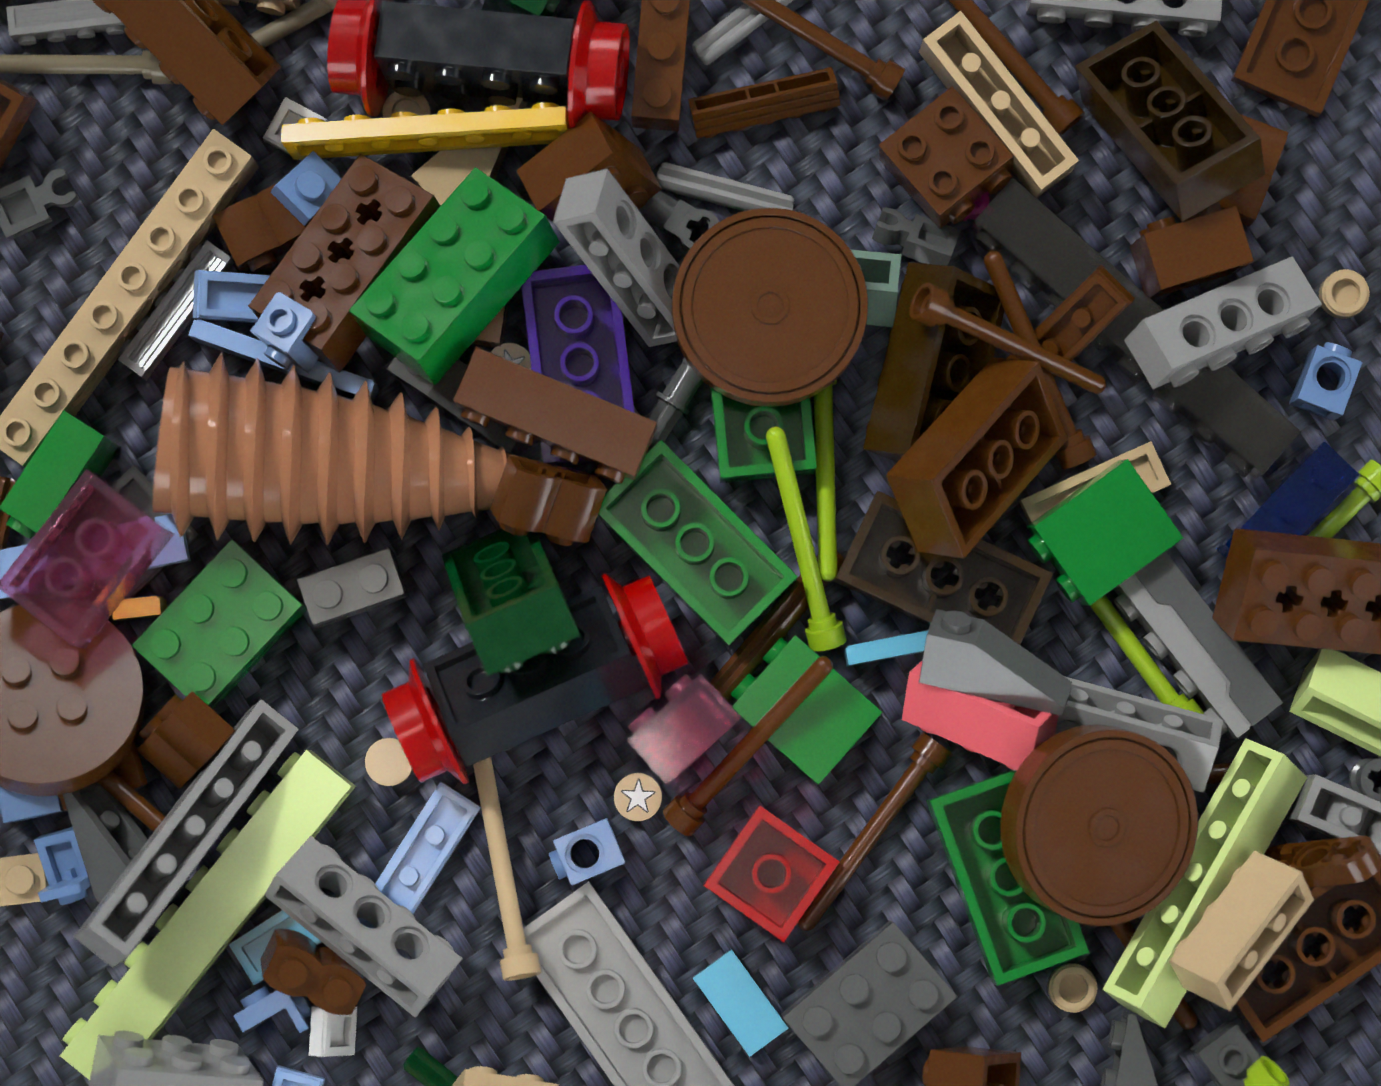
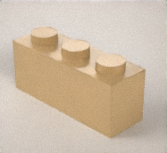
[1169,851,1314,1011]

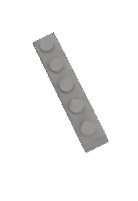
[6,0,126,45]
[118,240,235,381]

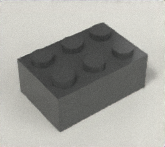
[781,920,957,1086]

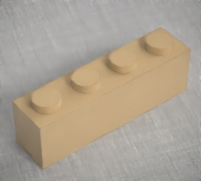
[919,11,1079,200]

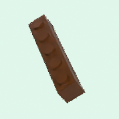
[688,67,841,138]

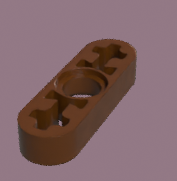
[1264,836,1381,887]

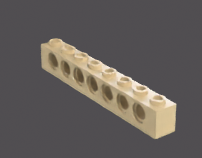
[0,129,259,467]

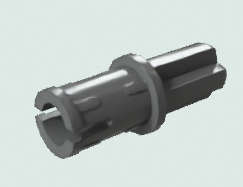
[647,357,703,448]

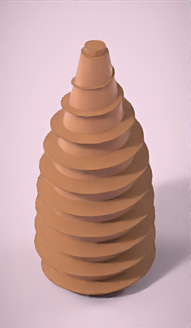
[153,352,519,545]

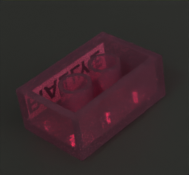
[0,469,175,649]
[627,674,741,785]

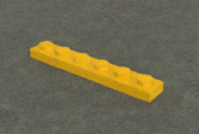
[281,102,569,160]

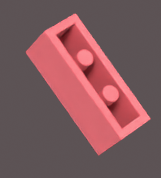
[901,661,1059,771]

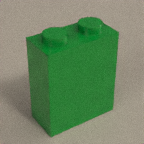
[0,410,121,540]
[1026,459,1183,606]
[730,635,882,785]

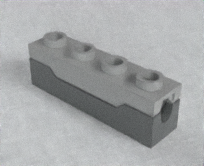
[1114,551,1283,739]

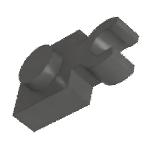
[0,169,79,241]
[872,207,961,266]

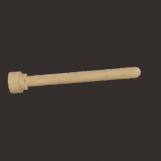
[473,757,542,981]

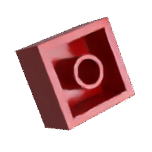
[703,805,839,942]

